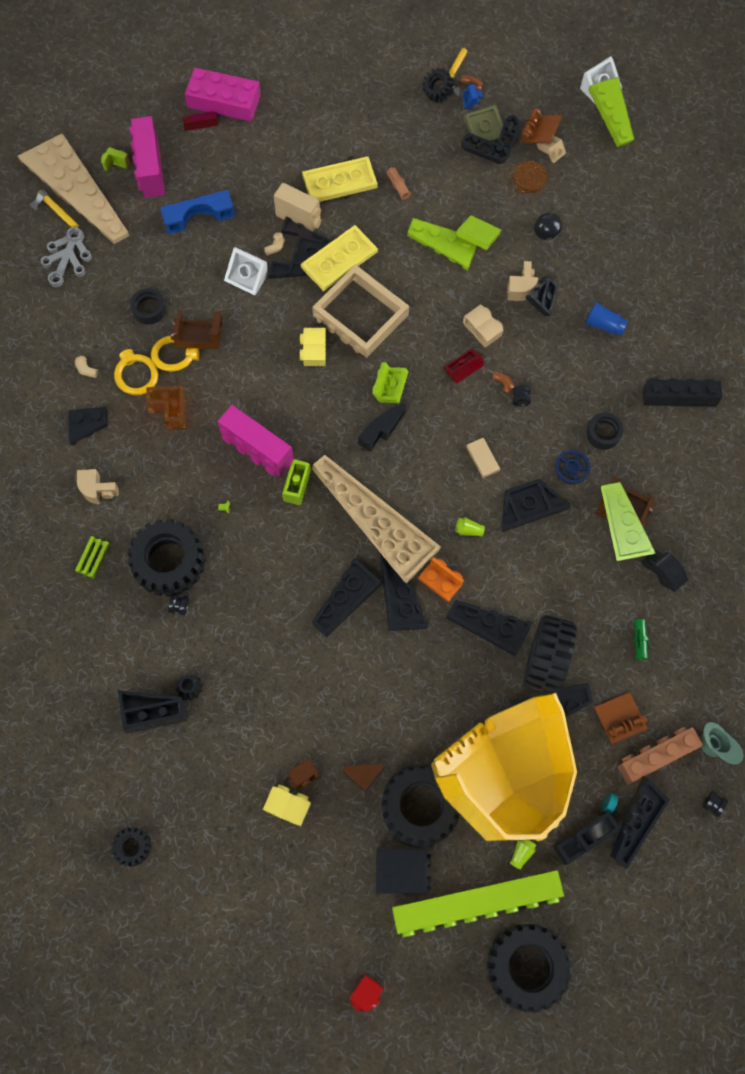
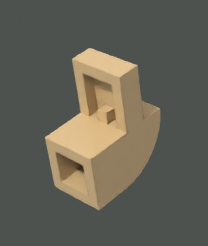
[507,261,538,301]
[77,469,119,504]

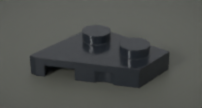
[525,276,559,316]
[68,407,108,446]

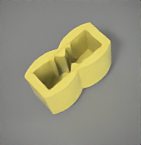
[300,328,326,366]
[263,785,311,827]

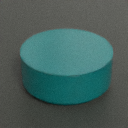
[601,793,618,814]

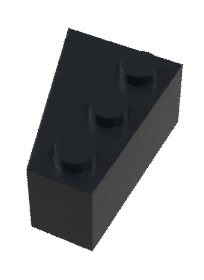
[118,690,188,733]

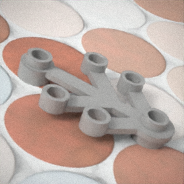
[40,227,92,287]

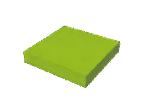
[456,215,501,250]

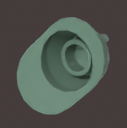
[699,722,744,765]

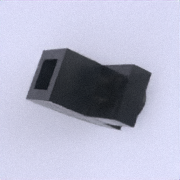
[642,550,688,592]

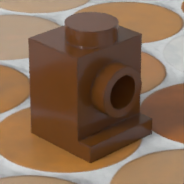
[287,758,320,789]

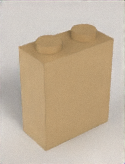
[274,182,321,232]

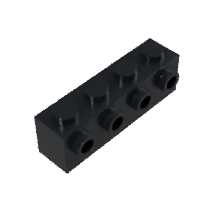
[642,378,723,407]

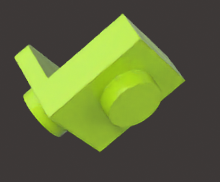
[101,147,130,171]

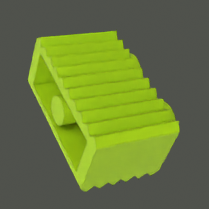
[282,459,311,505]

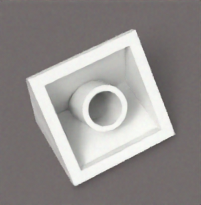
[580,56,622,103]
[224,247,268,295]

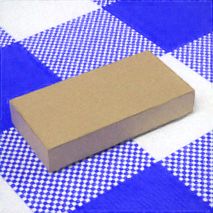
[466,438,500,478]

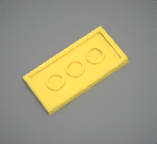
[302,156,378,202]
[301,225,378,291]

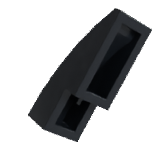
[358,403,407,452]
[553,811,621,865]

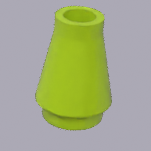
[455,517,485,537]
[510,840,536,870]

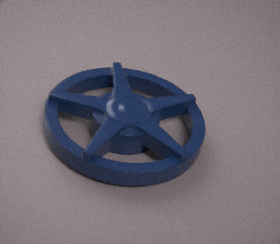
[555,450,590,484]

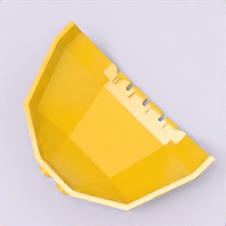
[431,693,577,841]

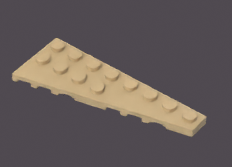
[18,134,129,244]
[312,455,441,583]

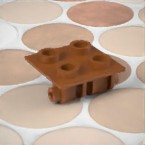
[521,108,563,143]
[594,692,648,744]

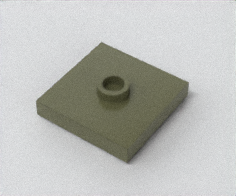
[464,105,507,148]

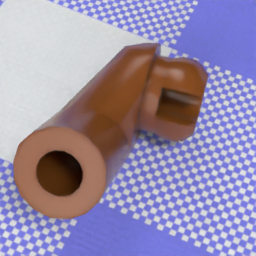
[461,75,483,91]
[492,371,515,394]

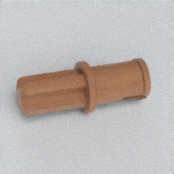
[387,168,411,200]

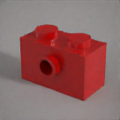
[350,974,383,1013]

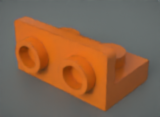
[418,557,464,602]

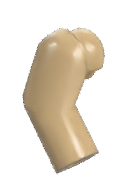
[264,232,285,256]
[75,356,98,378]

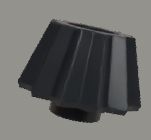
[176,673,204,701]

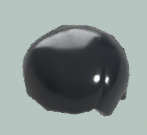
[534,213,562,240]

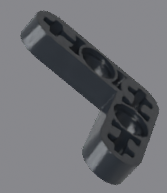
[461,115,520,164]

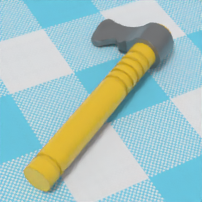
[440,48,467,96]
[29,190,79,228]

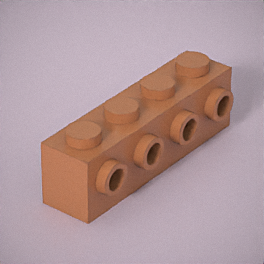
[617,727,703,785]

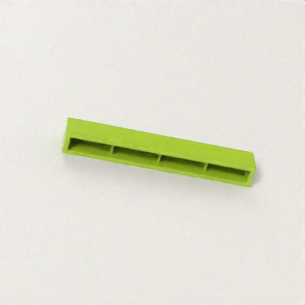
[392,870,564,937]

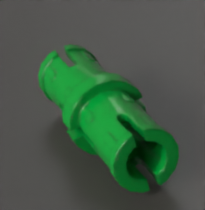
[633,619,649,660]

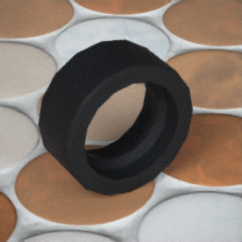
[130,288,166,325]
[586,412,624,450]

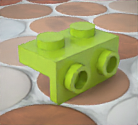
[373,362,409,404]

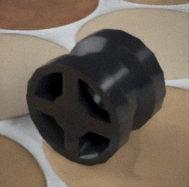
[512,385,531,406]
[168,594,189,616]
[702,790,728,817]

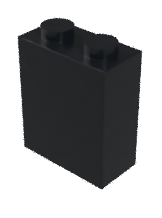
[376,849,431,894]

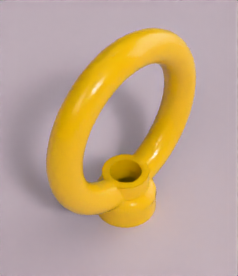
[151,335,199,372]
[114,349,159,395]

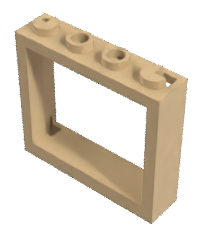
[312,265,409,358]

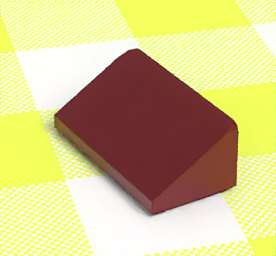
[182,111,218,131]
[443,349,484,384]

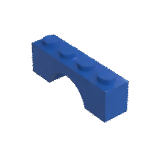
[160,190,235,234]

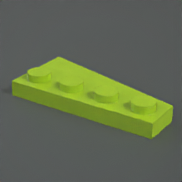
[588,77,634,147]
[407,218,477,270]
[601,482,656,561]

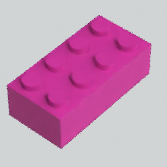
[185,67,261,122]
[129,116,165,198]
[218,405,293,478]

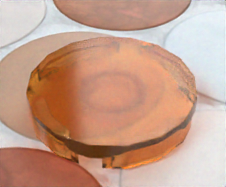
[513,161,548,193]

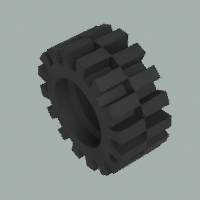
[422,67,455,103]
[111,827,152,867]

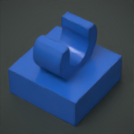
[462,84,483,110]

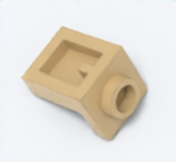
[537,136,566,163]

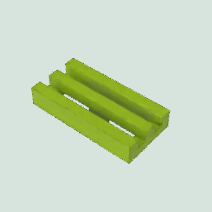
[75,536,110,578]

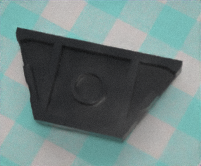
[501,479,571,532]

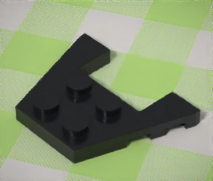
[268,216,332,279]

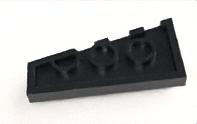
[380,554,428,631]
[312,558,382,638]
[446,600,533,656]
[510,683,593,717]
[610,776,670,869]

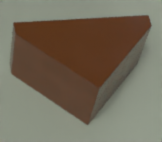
[343,763,384,792]

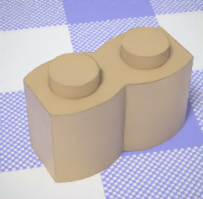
[463,304,504,348]

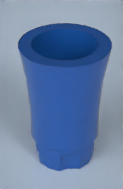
[585,302,628,336]

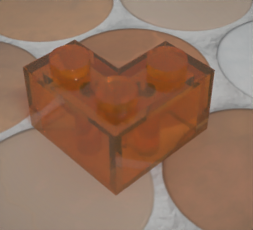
[146,386,187,430]

